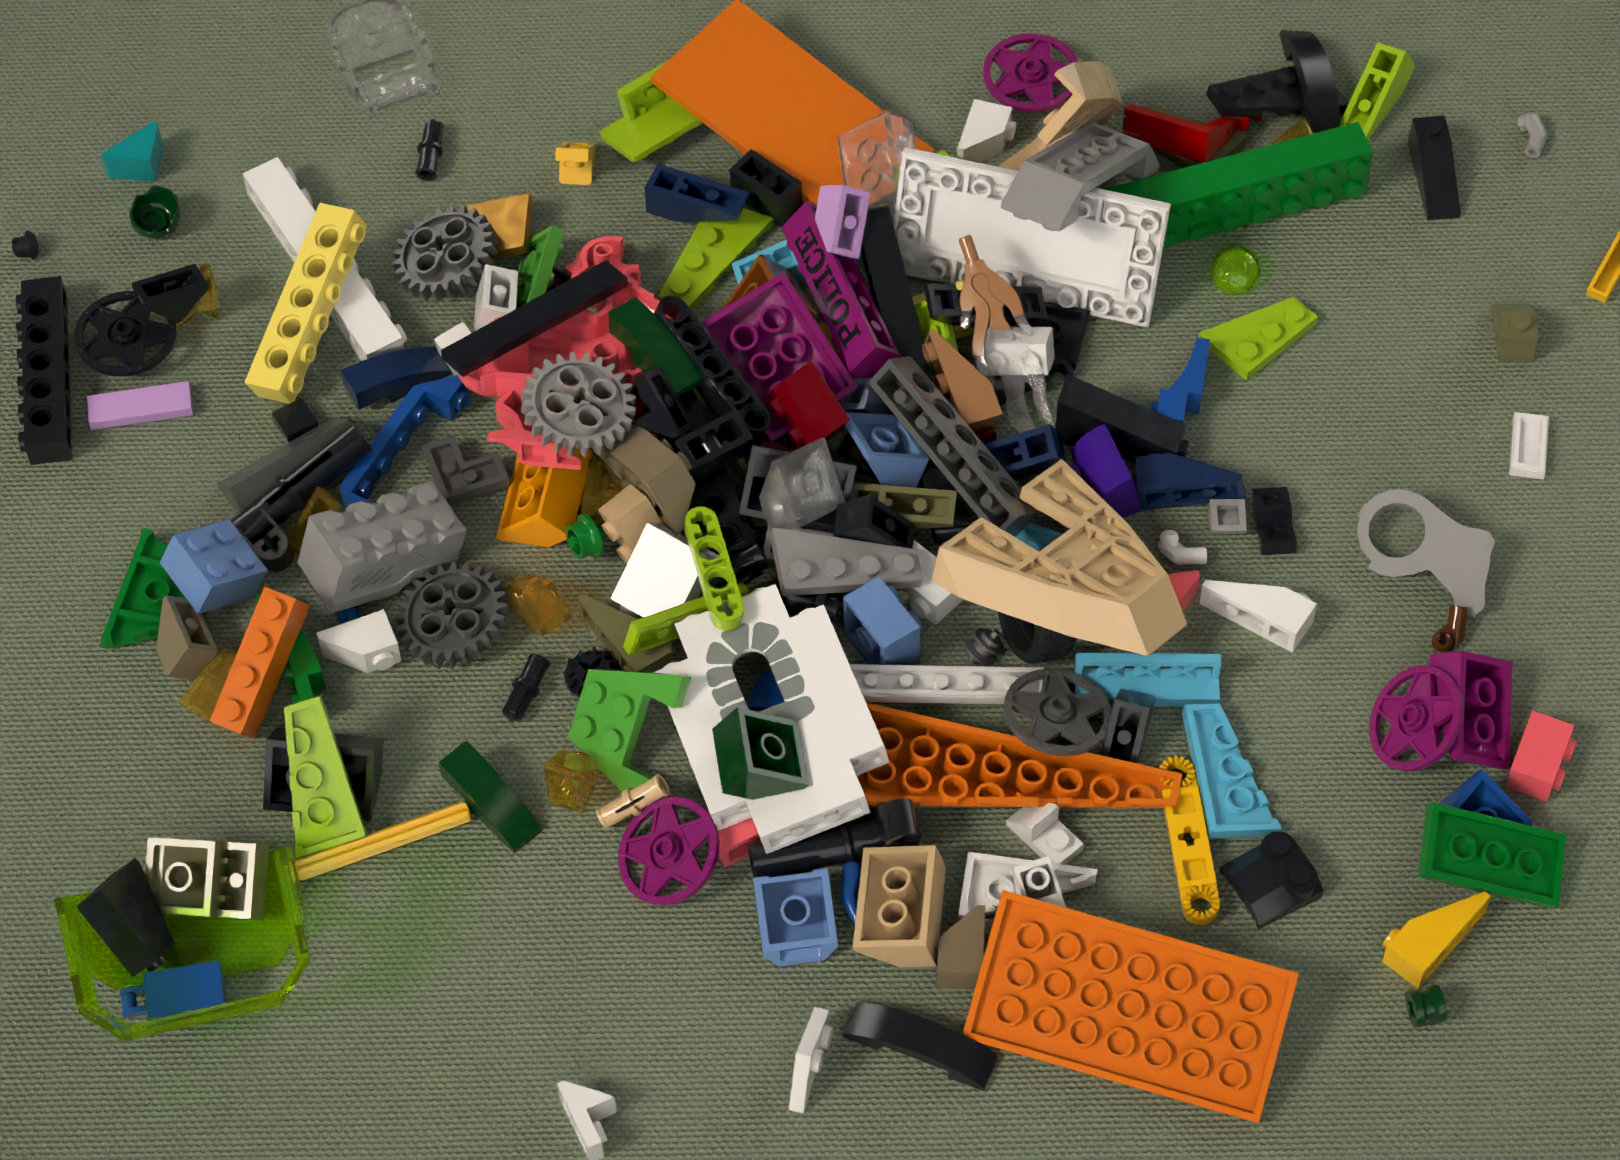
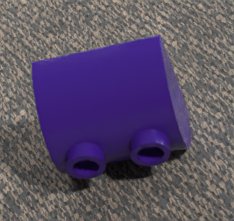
[1069,424,1142,518]

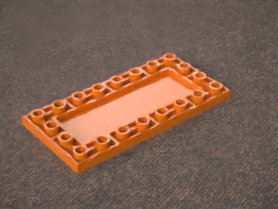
[651,0,935,208]

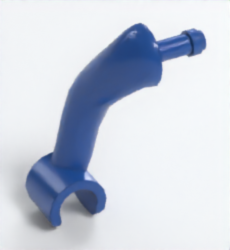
[840,861,861,930]

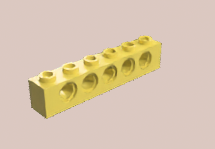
[244,203,367,404]

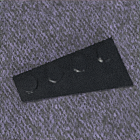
[1206,65,1348,117]

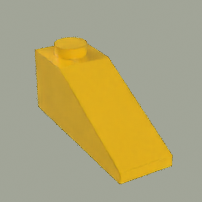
[1382,891,1491,989]

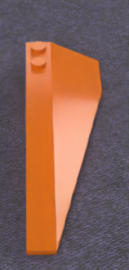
[857,703,1182,808]

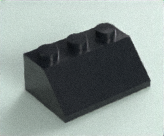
[739,439,857,533]
[263,728,384,820]

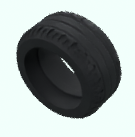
[998,612,1077,664]

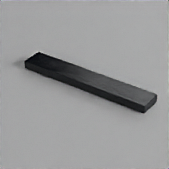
[441,260,628,377]

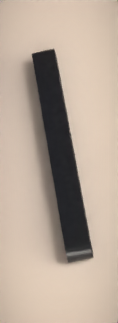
[861,205,969,544]

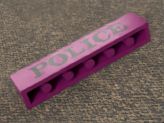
[781,201,900,378]

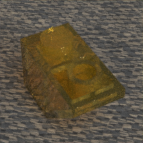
[505,573,572,636]

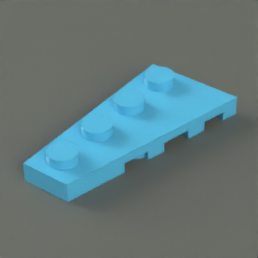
[1182,703,1282,839]

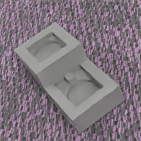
[1207,473,1247,534]

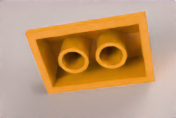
[496,449,593,547]

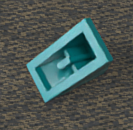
[100,121,163,181]

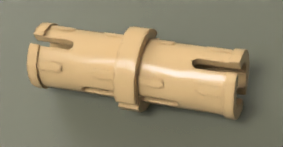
[596,774,670,829]

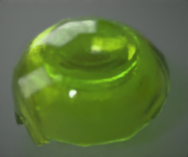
[1210,246,1261,295]

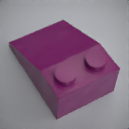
[1429,651,1513,770]

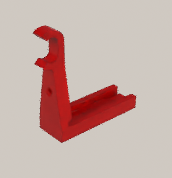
[1122,104,1262,163]

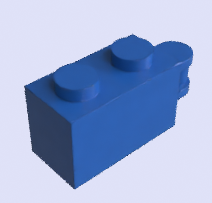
[120,961,229,1028]

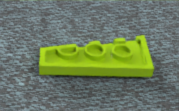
[658,208,774,311]

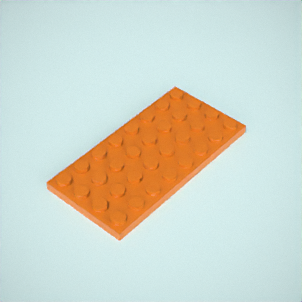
[962,890,1299,1123]

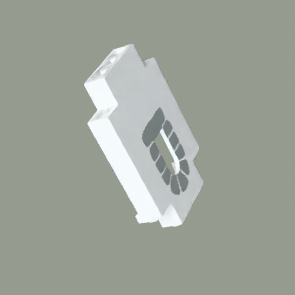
[654,584,889,854]

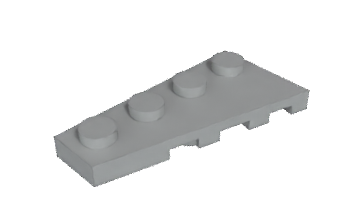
[770,527,923,596]

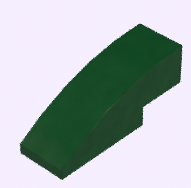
[609,297,703,397]
[438,740,542,853]

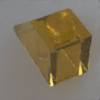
[544,749,599,814]

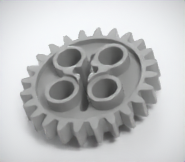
[521,352,636,457]

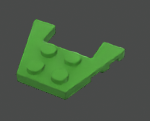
[568,669,691,803]

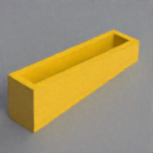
[1586,230,1620,303]

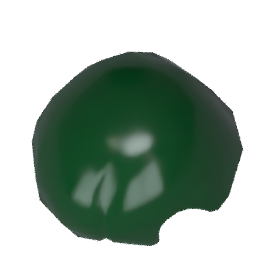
[129,185,181,239]

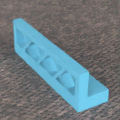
[1074,653,1221,707]

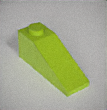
[1340,42,1416,140]

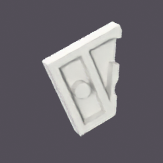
[789,1007,833,1114]

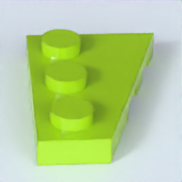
[1198,297,1318,381]

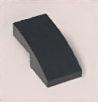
[1252,487,1297,555]

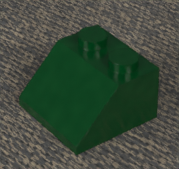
[712,707,809,800]

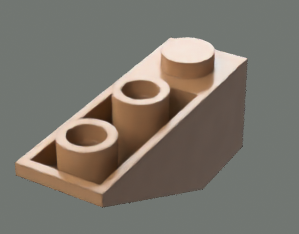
[922,329,1003,432]

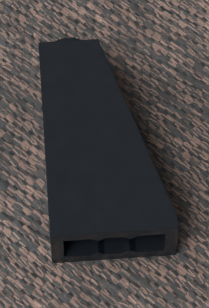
[1055,375,1189,462]

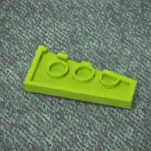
[284,695,367,859]

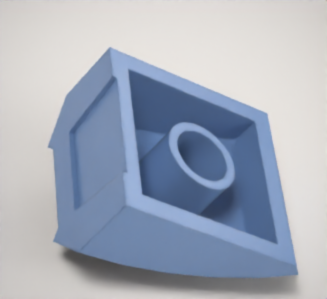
[753,868,838,967]

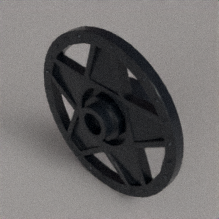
[74,291,177,377]

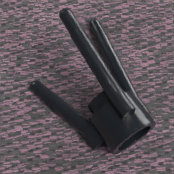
[709,539,769,586]

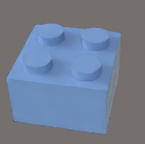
[160,519,268,614]
[843,576,922,665]

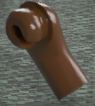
[1431,605,1468,653]

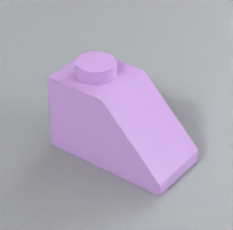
[815,185,871,259]

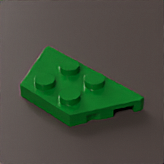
[100,528,185,649]

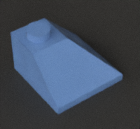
[845,412,929,487]

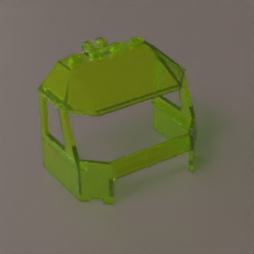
[54,839,312,1043]

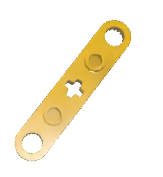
[1159,756,1220,925]

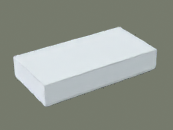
[1509,412,1549,480]

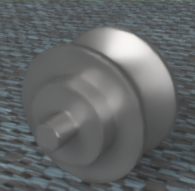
[965,628,1004,666]

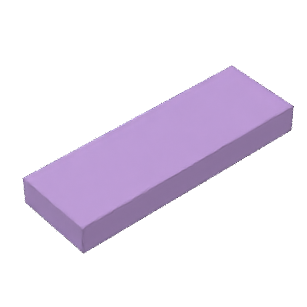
[87,381,193,430]

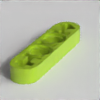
[685,507,744,631]

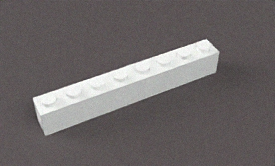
[243,157,407,361]

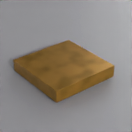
[468,193,533,260]

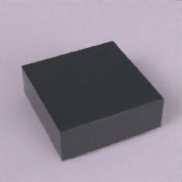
[272,398,319,443]

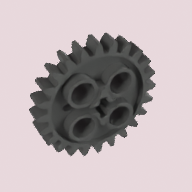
[392,205,498,301]
[395,561,511,669]

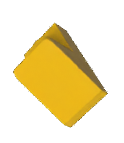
[555,142,596,185]

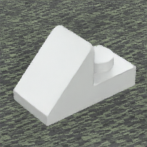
[1006,803,1084,865]
[557,1080,617,1160]

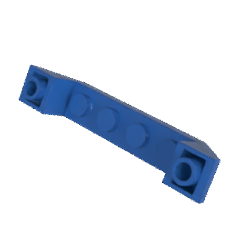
[339,375,470,510]

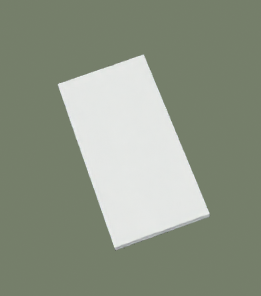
[893,147,1171,328]

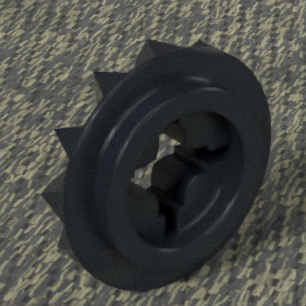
[564,647,621,698]

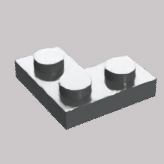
[421,436,510,505]

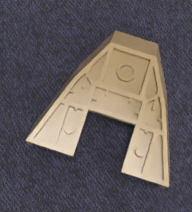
[997,61,1123,171]
[931,459,1188,656]

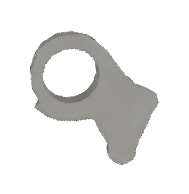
[1356,489,1495,616]

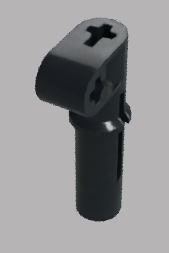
[230,423,372,572]
[748,799,922,878]

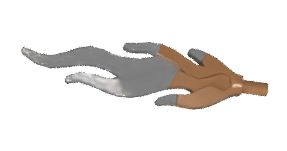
[958,235,1056,433]

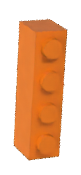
[209,587,310,739]

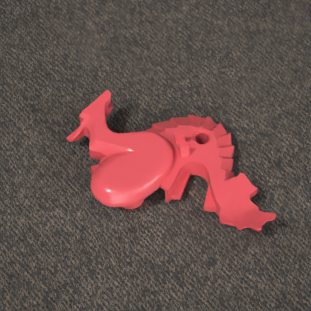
[458,236,674,470]

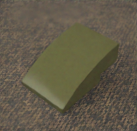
[145,837,269,920]

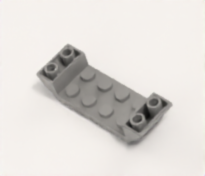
[1001,122,1160,231]

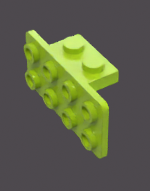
[600,60,702,162]

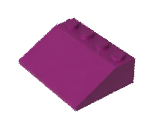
[701,272,858,443]

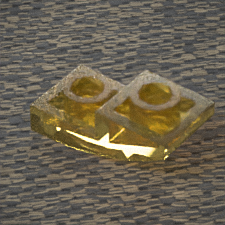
[179,647,237,723]

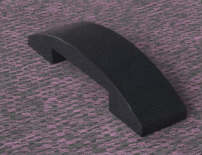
[1279,30,1340,135]
[923,283,1048,327]
[843,1002,998,1091]

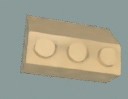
[853,845,946,967]

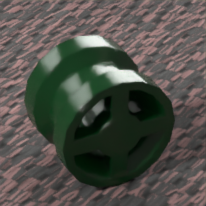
[1405,985,1447,1028]

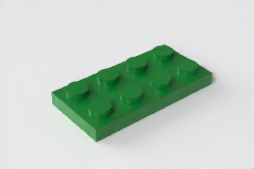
[1418,802,1567,909]

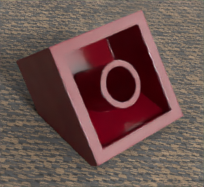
[768,361,850,451]

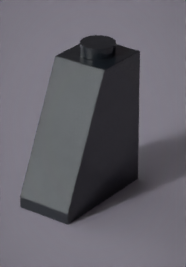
[76,857,175,977]

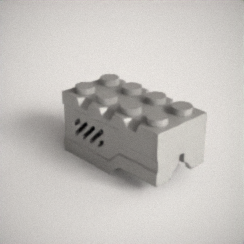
[298,481,467,613]

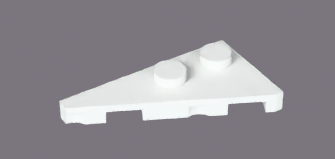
[958,852,1097,921]

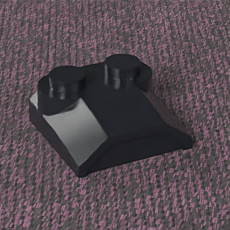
[1219,832,1323,929]

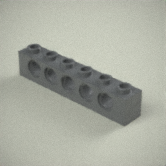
[868,356,1040,536]

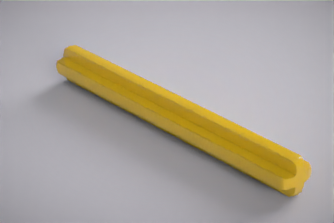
[294,801,471,881]

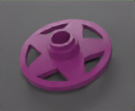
[983,33,1079,112]
[1369,665,1464,772]
[618,797,720,906]

